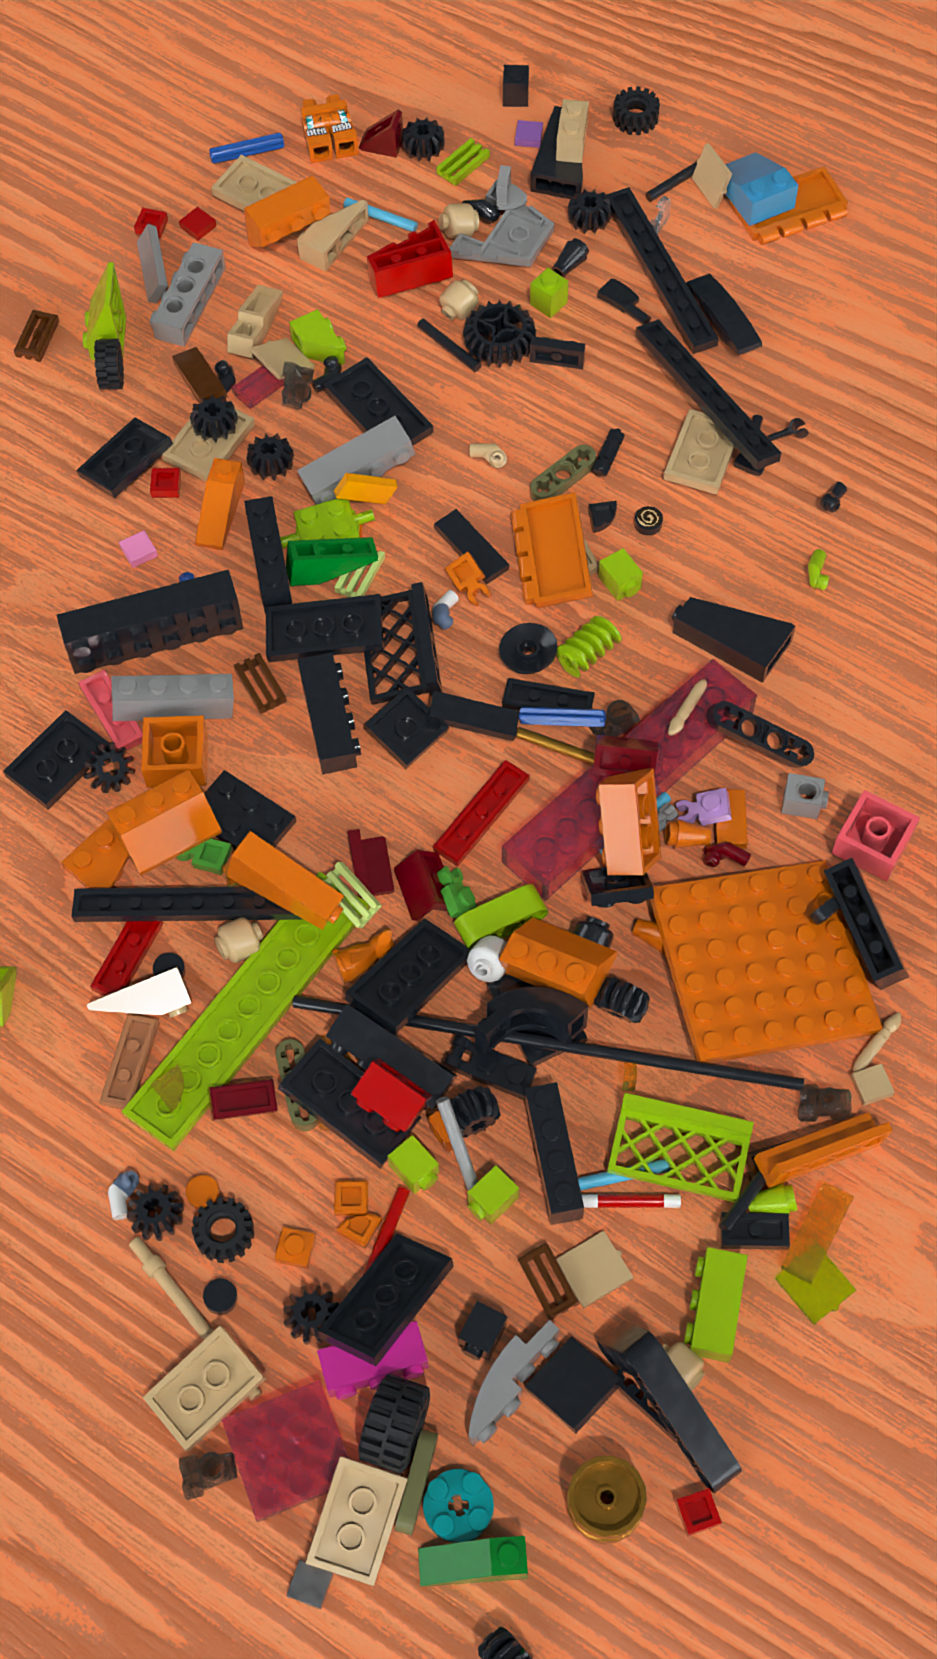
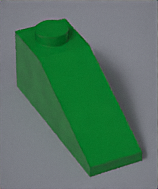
[286,537,378,586]
[418,1536,528,1587]

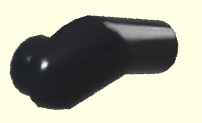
[820,482,847,513]

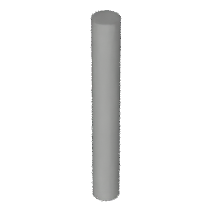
[436,1097,478,1191]

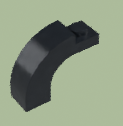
[475,987,589,1056]

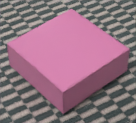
[119,531,158,568]

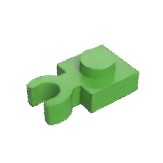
[175,838,232,876]
[437,866,477,918]

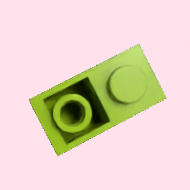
[289,309,347,365]

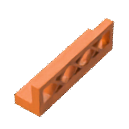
[754,1112,893,1188]

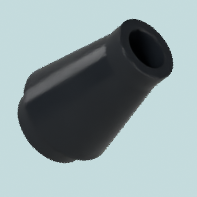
[552,238,589,278]

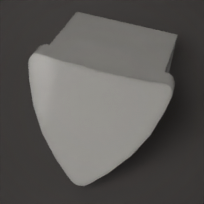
[496,165,527,210]

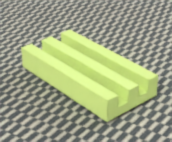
[334,551,385,597]
[322,862,382,928]

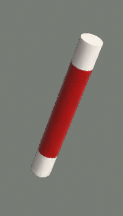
[581,1194,681,1208]

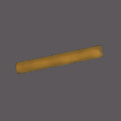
[516,727,595,765]

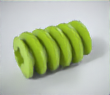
[557,616,622,678]

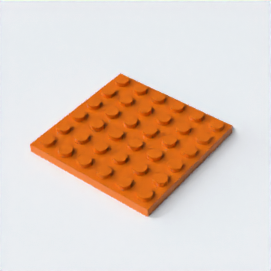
[650,860,883,1063]

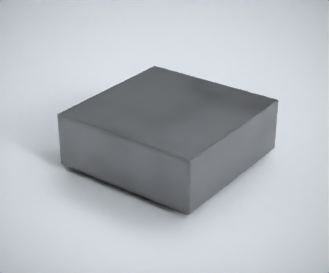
[286,1560,333,1609]

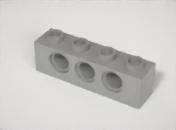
[150,242,226,347]

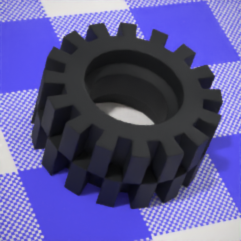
[613,86,660,135]
[94,339,124,390]
[192,1197,255,1263]

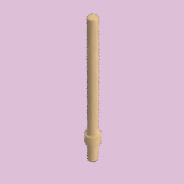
[129,1237,262,1402]

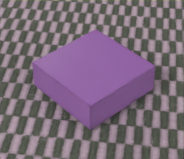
[515,120,543,148]

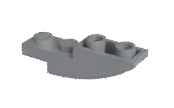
[468,1320,560,1447]

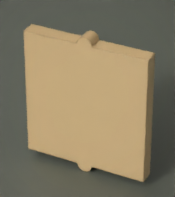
[692,144,732,209]
[251,338,315,380]
[557,1230,633,1309]

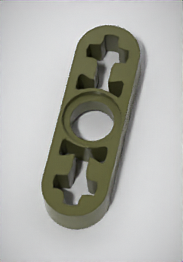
[530,445,596,501]
[275,1039,319,1131]
[395,1429,439,1536]

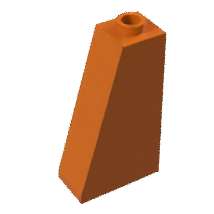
[226,831,344,930]

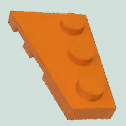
[61,818,129,888]

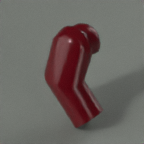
[703,842,751,867]

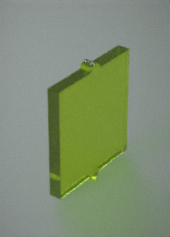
[775,1244,856,1325]

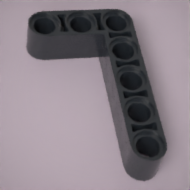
[597,1320,742,1494]

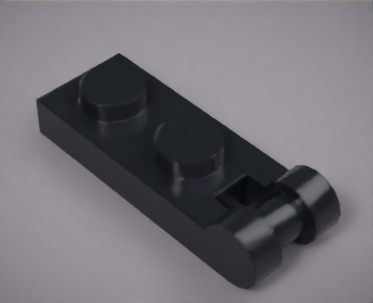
[442,1035,537,1101]

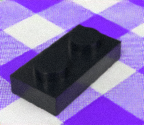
[530,336,586,370]
[720,1212,790,1250]

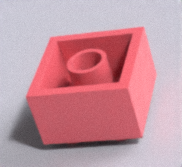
[831,790,920,881]

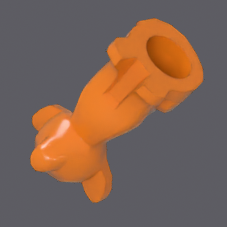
[332,929,394,984]

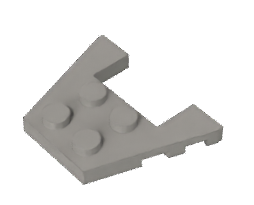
[450,180,555,267]

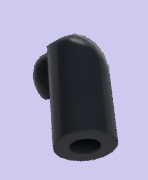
[462,199,500,223]
[311,356,342,393]
[214,360,236,393]

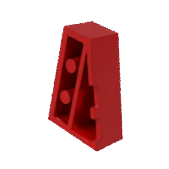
[367,220,453,298]

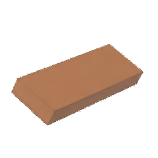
[99,1013,160,1110]

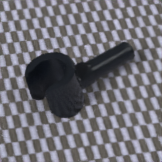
[768,418,809,441]

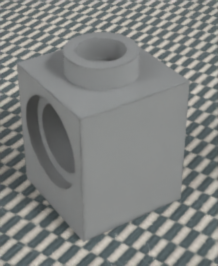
[781,773,829,819]

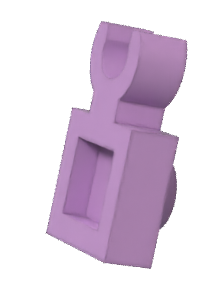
[676,788,732,826]

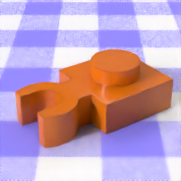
[445,552,492,606]

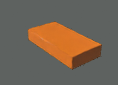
[715,789,748,849]

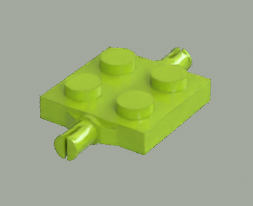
[280,498,376,549]

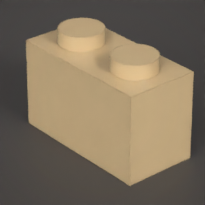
[556,99,589,163]

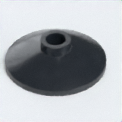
[499,623,558,674]

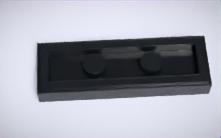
[434,509,509,584]
[502,678,595,711]
[427,690,519,741]

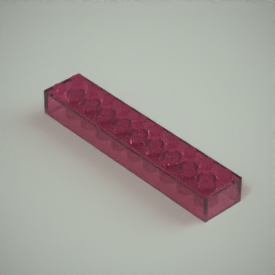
[502,659,757,901]

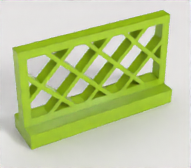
[607,1093,754,1202]

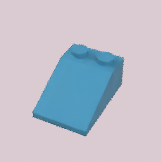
[725,152,798,226]

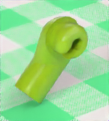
[808,549,830,590]

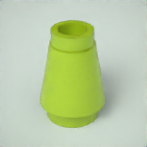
[749,1183,797,1216]

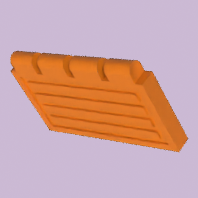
[730,166,848,245]
[511,492,593,608]

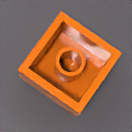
[141,715,208,788]

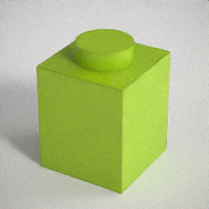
[530,268,568,318]
[598,548,643,601]
[387,1135,439,1194]
[467,1165,519,1225]

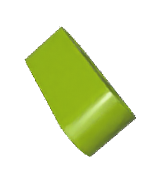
[454,884,549,950]

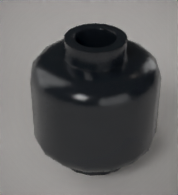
[572,916,614,948]

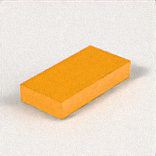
[334,473,398,504]

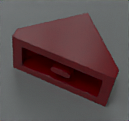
[358,109,403,158]

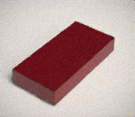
[208,1079,278,1121]

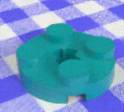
[423,1469,494,1544]

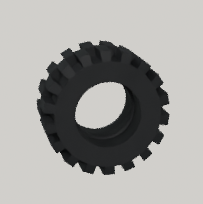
[359,1373,430,1474]

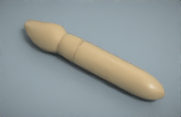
[668,679,707,736]
[853,1013,902,1072]

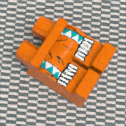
[301,94,359,163]

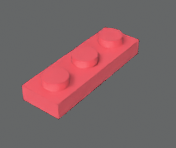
[78,669,143,751]

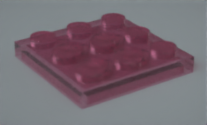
[221,1380,348,1522]

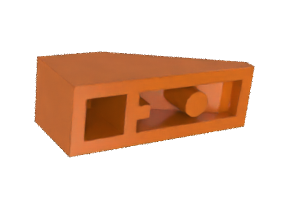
[195,457,245,550]

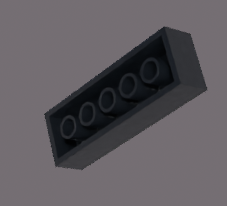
[56,569,244,674]

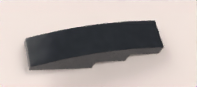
[686,273,762,355]

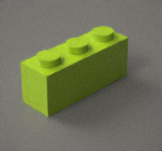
[684,1247,748,1363]

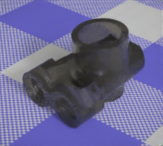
[281,362,314,410]
[589,700,640,737]
[798,1084,852,1122]
[179,1452,238,1500]

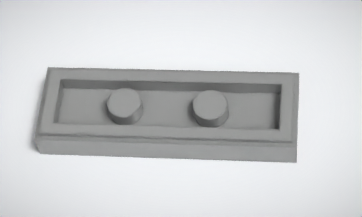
[137,224,168,303]

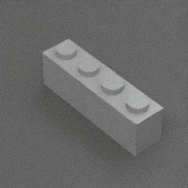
[297,416,416,505]
[111,674,234,721]

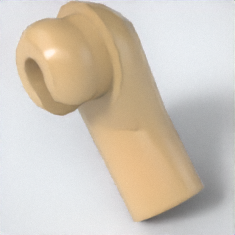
[470,443,507,468]

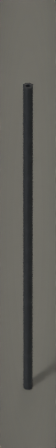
[292,995,804,1091]

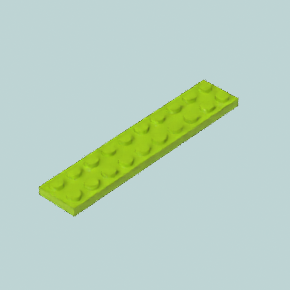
[121,871,370,1152]

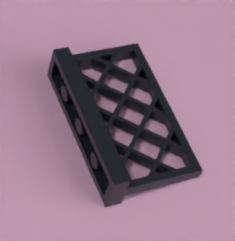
[364,582,443,705]

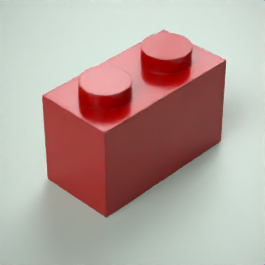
[351,1058,432,1132]

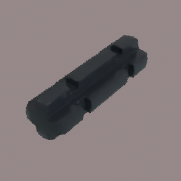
[592,428,625,477]

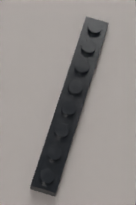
[606,187,719,354]
[635,319,782,470]
[71,887,304,922]

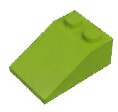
[83,262,127,360]

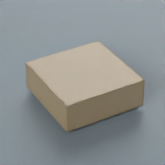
[851,1064,895,1106]

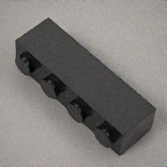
[244,496,292,614]
[298,652,361,775]
[824,858,909,990]
[326,1003,458,1110]
[525,1082,584,1225]

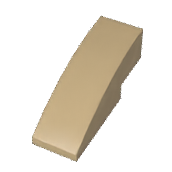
[227,284,283,359]

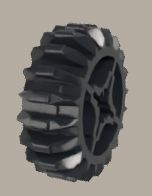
[463,299,536,368]

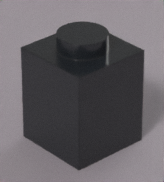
[503,65,529,107]
[458,1301,508,1361]

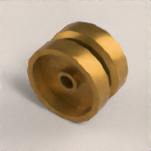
[567,1456,647,1544]

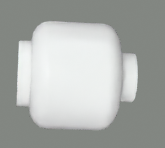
[467,936,507,982]

